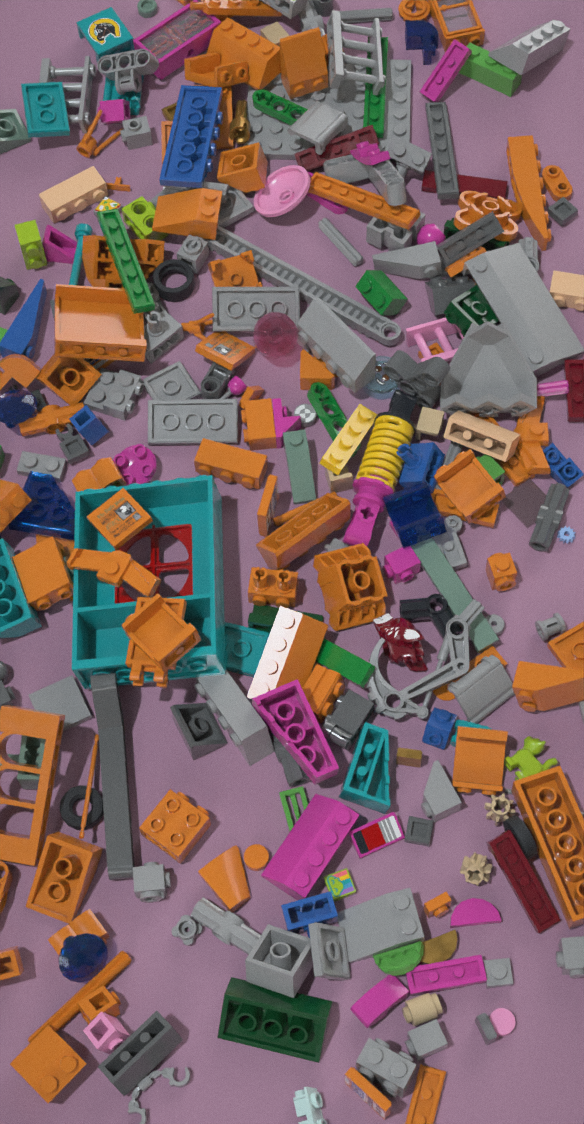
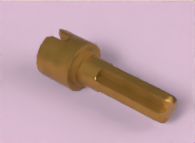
[229,99,251,144]

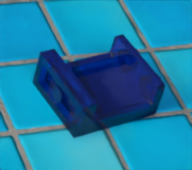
[383,481,447,549]

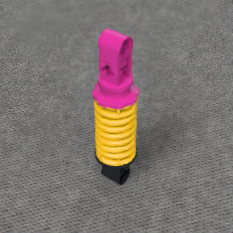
[343,389,417,546]

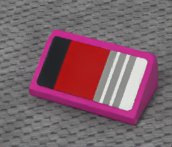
[349,812,405,859]

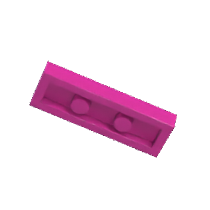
[419,39,472,102]
[405,955,487,996]

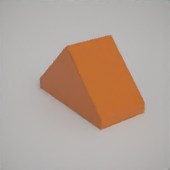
[300,349,335,390]

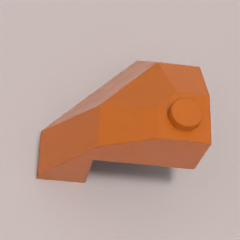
[82,235,165,289]

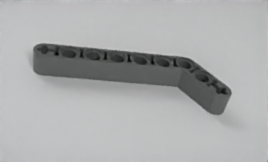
[91,673,135,880]

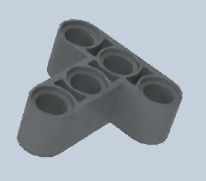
[383,350,450,409]

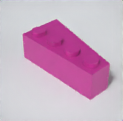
[252,679,339,785]

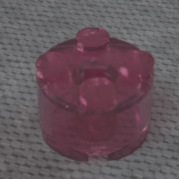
[253,312,298,359]

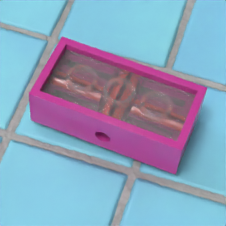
[133,0,221,80]

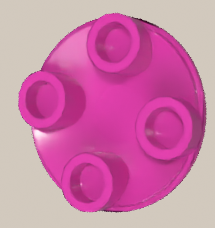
[113,444,157,486]

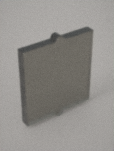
[501,478,546,529]

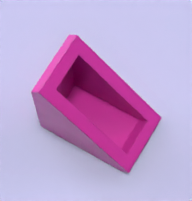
[42,225,77,264]

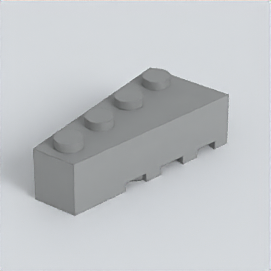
[194,670,275,766]

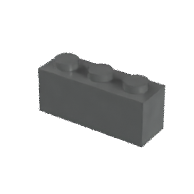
[98,1011,183,1096]

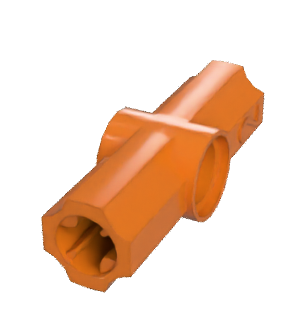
[18,402,84,437]

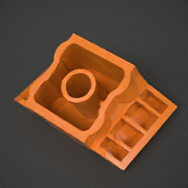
[313,543,388,631]

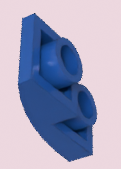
[543,443,584,488]

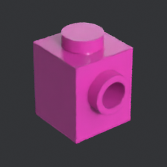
[98,99,131,124]
[383,544,421,584]

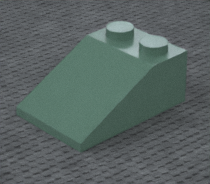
[0,109,31,154]

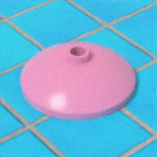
[254,165,311,217]

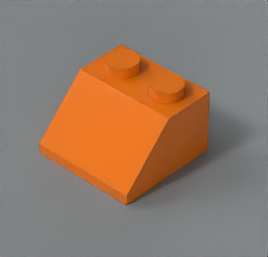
[217,142,268,193]
[35,354,102,405]
[10,1025,87,1103]

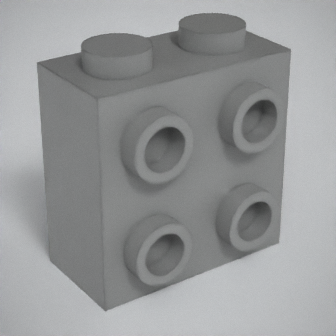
[356,1038,416,1098]

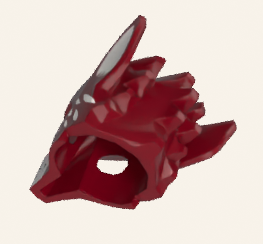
[373,613,428,671]

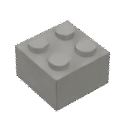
[245,924,313,998]

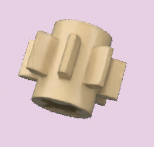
[484,793,515,826]
[460,852,493,886]

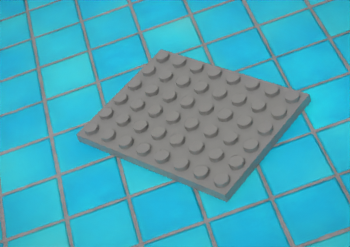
[244,59,411,162]

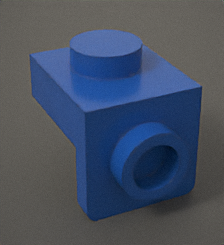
[422,707,457,749]

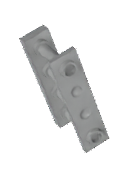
[326,10,386,95]
[39,56,96,134]

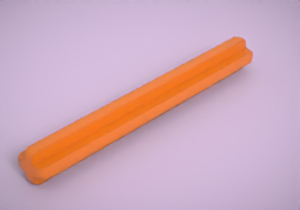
[28,951,132,1043]

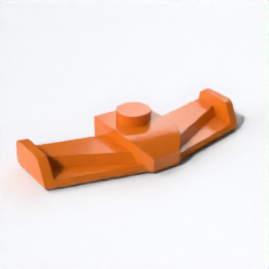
[513,396,551,474]
[67,548,162,597]

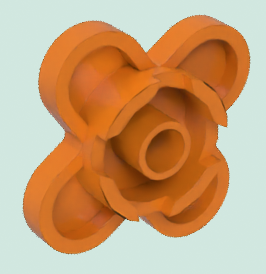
[454,191,522,241]

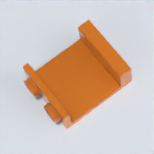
[452,726,508,795]

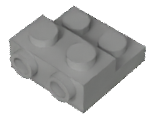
[84,368,144,421]

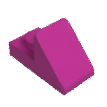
[272,398,301,449]

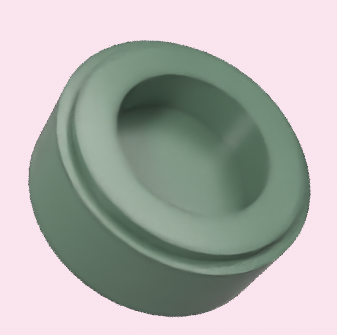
[137,0,157,18]

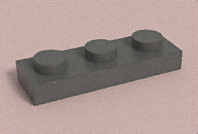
[437,211,504,265]

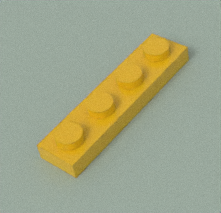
[319,404,377,475]

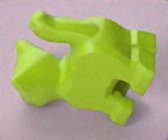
[504,736,558,781]

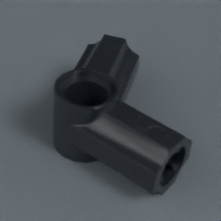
[399,593,463,640]

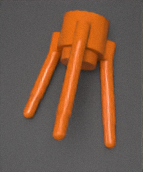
[76,110,123,158]

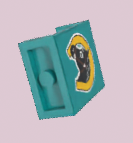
[76,7,134,63]

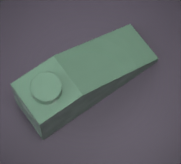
[283,429,316,505]

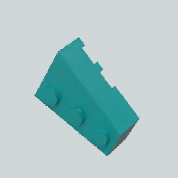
[339,722,390,814]

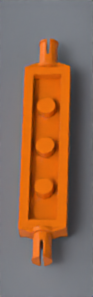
[190,0,282,17]

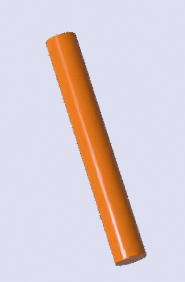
[272,491,337,526]

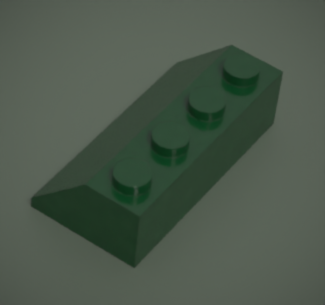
[217,977,332,1063]

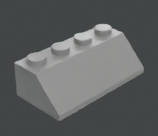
[488,20,570,75]
[297,296,376,393]

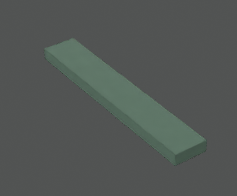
[404,526,499,653]

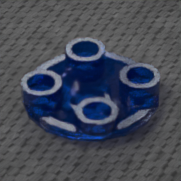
[0,389,38,428]
[58,933,108,983]

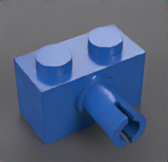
[396,442,445,494]
[281,891,338,938]

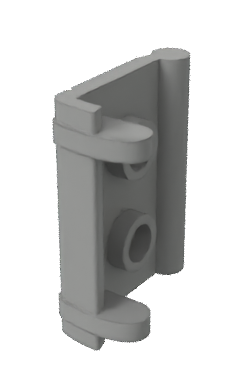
[287,101,348,155]
[448,655,514,724]

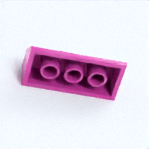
[261,794,359,901]

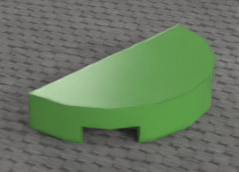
[373,941,424,976]

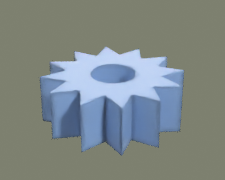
[557,526,576,544]

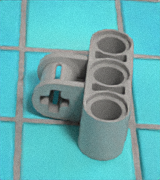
[97,49,159,95]

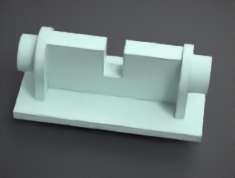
[293,1087,327,1124]

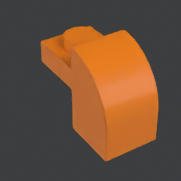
[0,354,41,390]

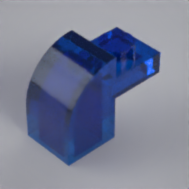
[405,20,439,65]

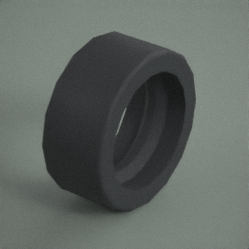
[153,259,195,302]

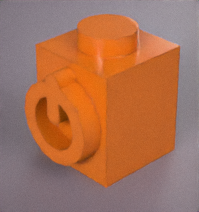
[485,552,517,591]

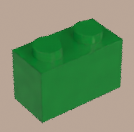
[355,270,408,316]

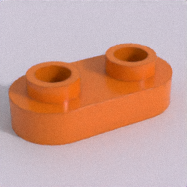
[542,165,572,202]

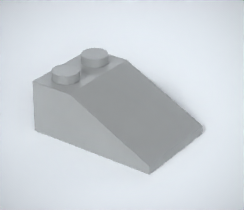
[337,888,424,964]

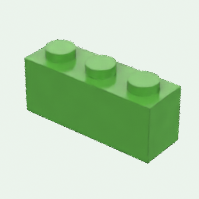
[458,43,522,97]

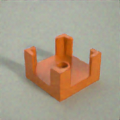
[208,250,262,287]

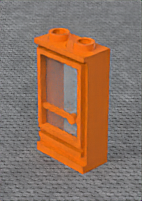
[426,0,485,52]

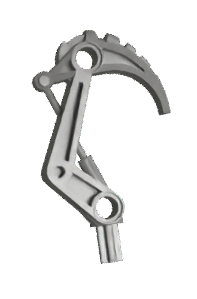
[365,599,485,721]

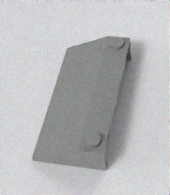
[462,243,584,377]

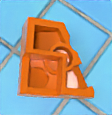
[198,845,250,913]

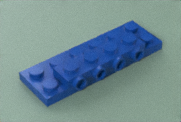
[159,85,223,188]

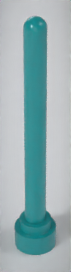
[69,223,93,285]

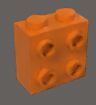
[139,789,211,864]

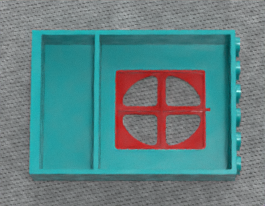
[72,475,226,689]

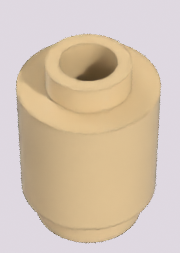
[402,993,443,1027]

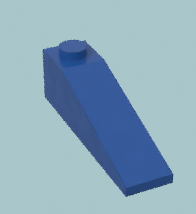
[0,279,47,359]

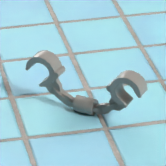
[128,1067,191,1124]

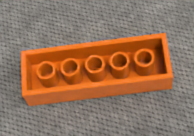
[511,766,584,929]

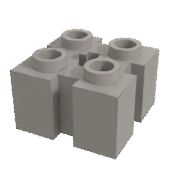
[366,212,426,252]

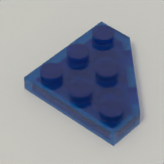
[8,471,75,540]

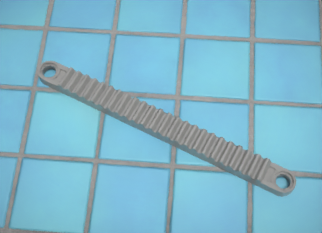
[202,225,401,346]

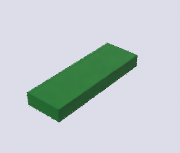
[316,639,376,688]

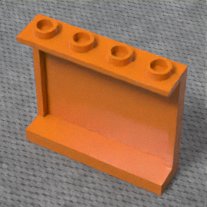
[54,284,147,362]

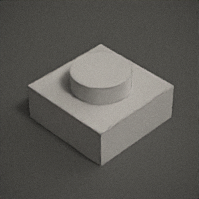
[483,958,513,989]

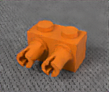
[248,567,299,608]

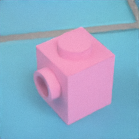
[83,1011,130,1054]

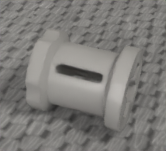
[535,612,566,641]

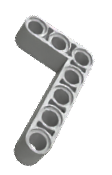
[323,150,407,206]

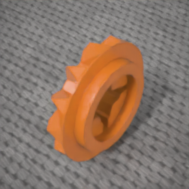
[398,0,430,24]

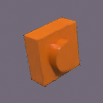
[423,891,452,919]

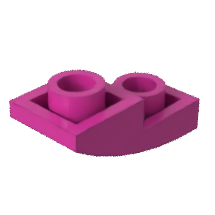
[350,141,390,165]
[350,975,409,1029]

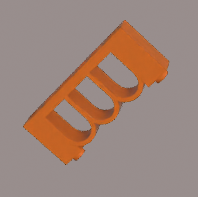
[0,705,65,866]

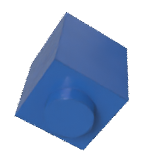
[69,405,109,446]

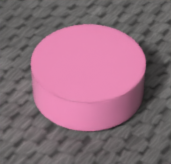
[489,1008,515,1036]

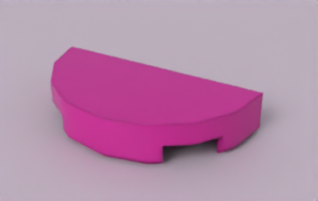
[450,898,501,928]

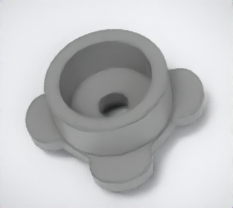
[172,915,202,946]

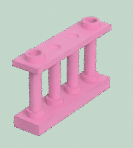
[406,317,464,364]

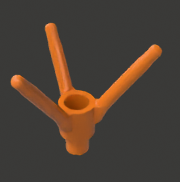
[181,313,214,340]

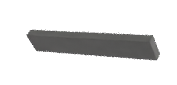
[425,102,459,200]

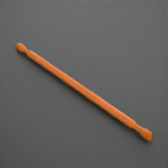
[79,734,99,839]

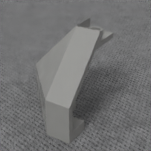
[440,321,537,417]

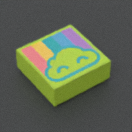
[323,868,356,902]

